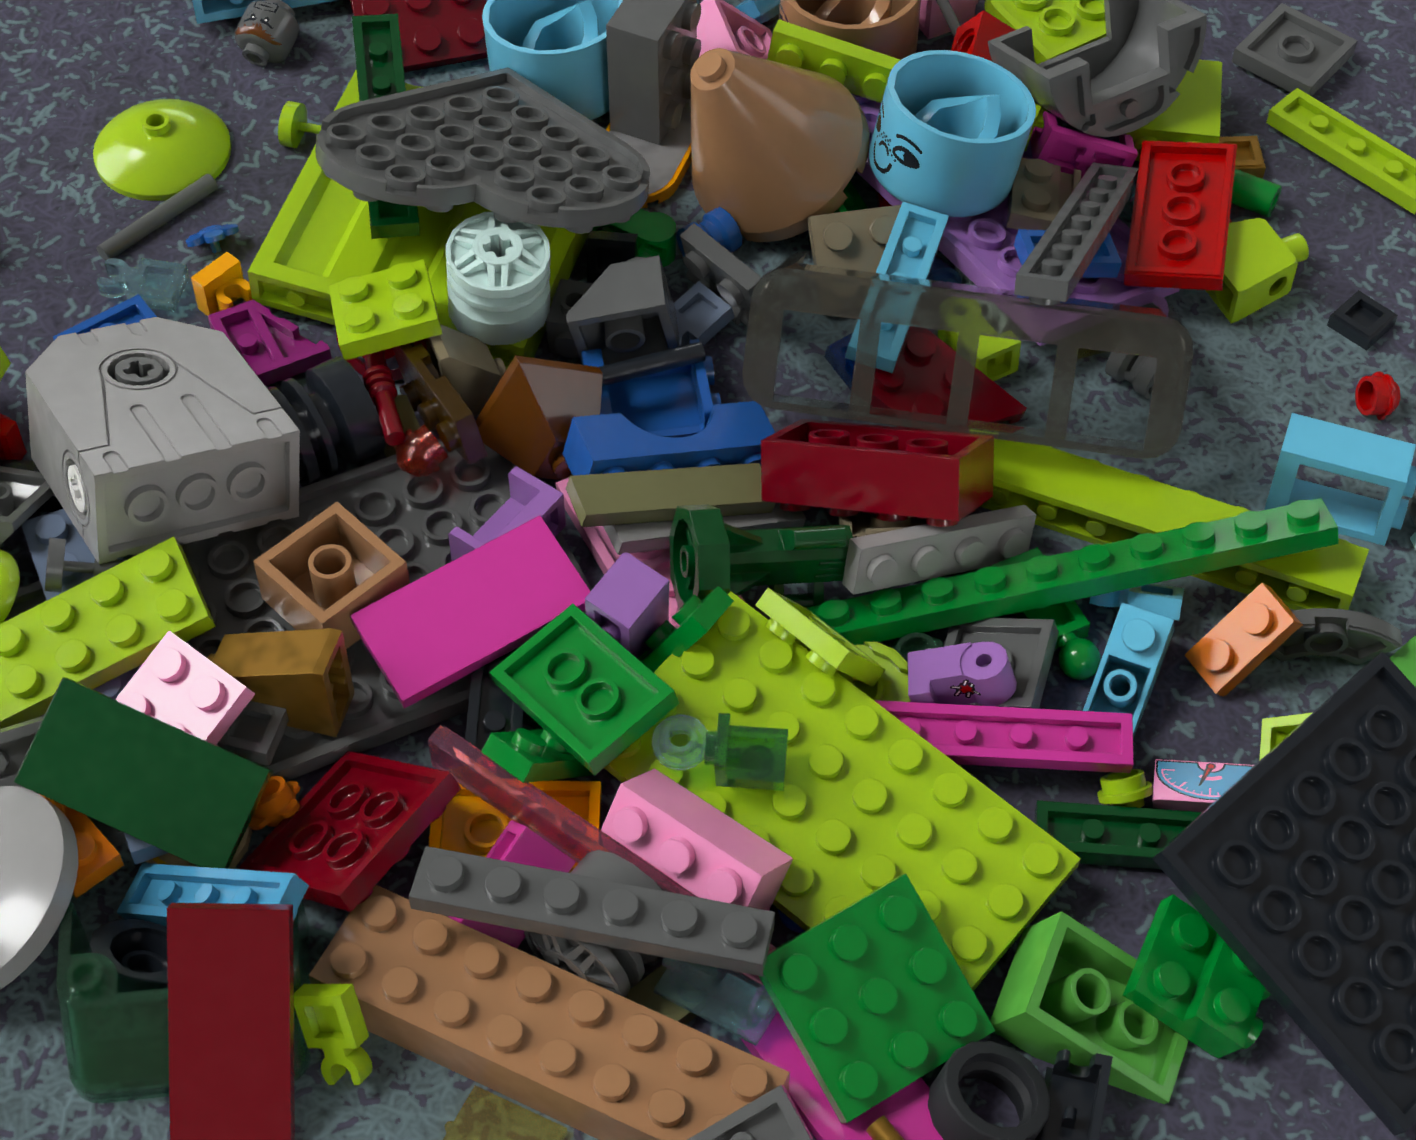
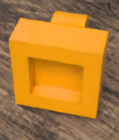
[191,252,252,315]

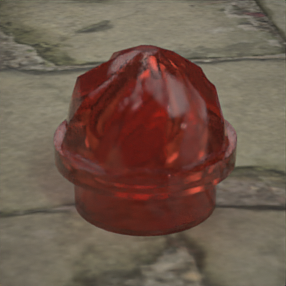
[396,424,449,477]

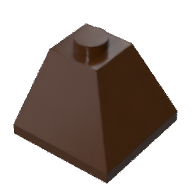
[476,355,603,480]

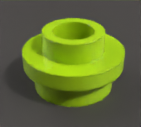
[1097,769,1153,808]

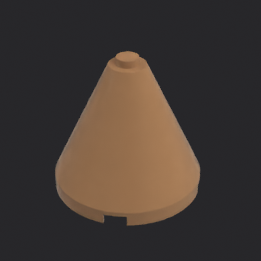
[690,48,870,242]

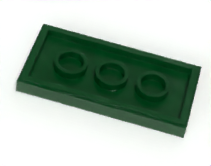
[13,677,273,869]

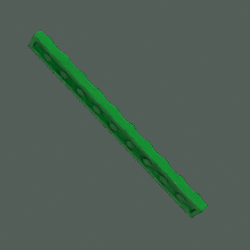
[807,498,1339,645]

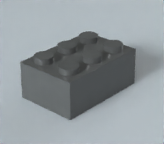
[606,0,701,145]

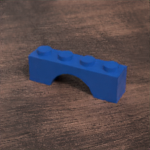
[562,401,776,476]

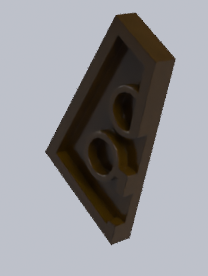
[392,342,488,465]

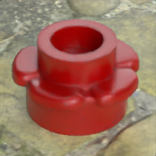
[1355,371,1400,420]

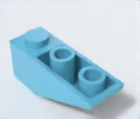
[1083,602,1174,738]

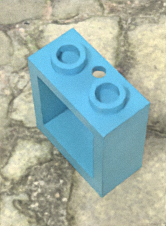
[1264,413,1416,546]

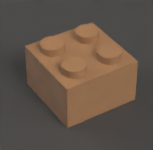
[253,501,410,649]

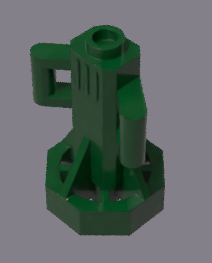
[670,504,857,609]

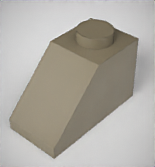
[426,325,506,416]

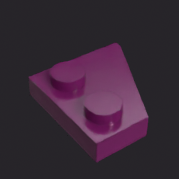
[207,300,332,386]

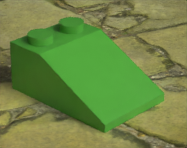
[990,911,1189,1104]

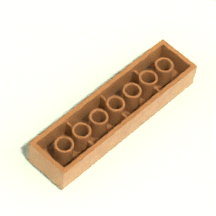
[309,885,790,1140]

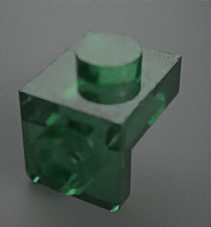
[704,713,788,791]

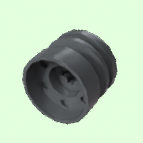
[524,850,663,998]

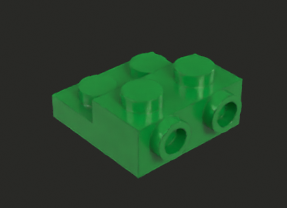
[1123,894,1271,1058]

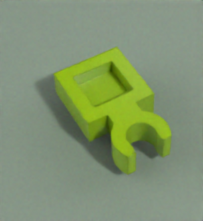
[294,984,373,1085]

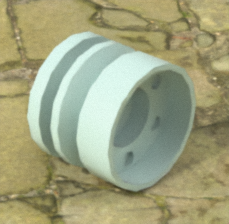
[445,212,551,345]

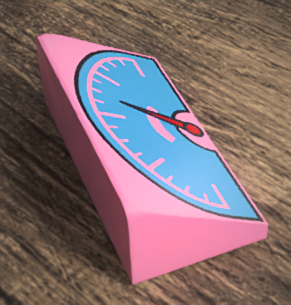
[1152,759,1254,812]

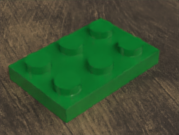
[489,603,680,776]

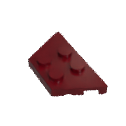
[851,318,1027,433]

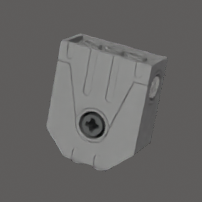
[25,317,300,564]

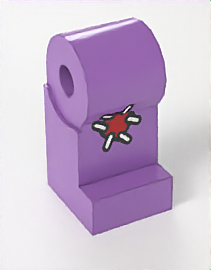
[908,642,1017,706]

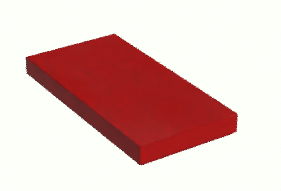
[1124,140,1237,291]

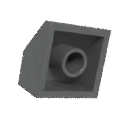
[566,255,680,365]

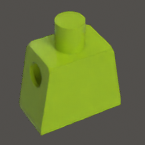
[1205,218,1309,324]

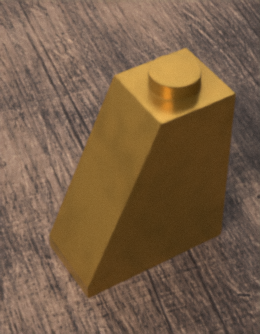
[207,628,355,737]

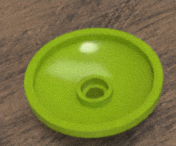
[93,99,231,201]

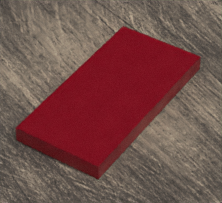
[167,903,295,1140]

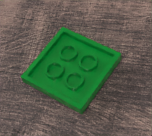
[759,874,995,1123]

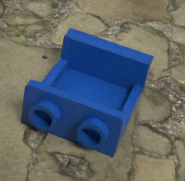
[581,339,721,438]

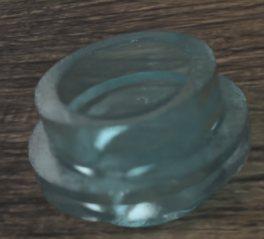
[652,714,709,770]

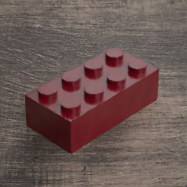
[761,419,994,527]

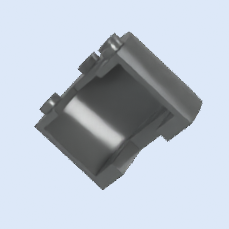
[988,0,1207,137]

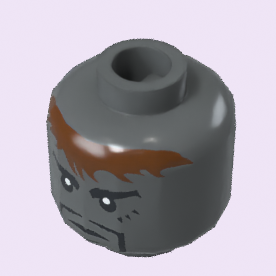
[234,0,300,67]

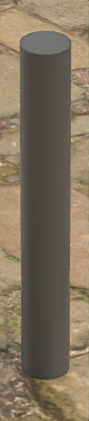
[96,174,218,262]

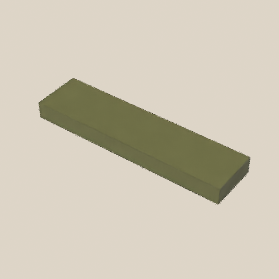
[566,463,776,527]

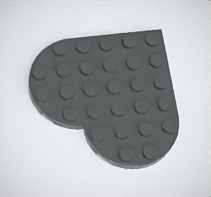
[315,67,650,234]

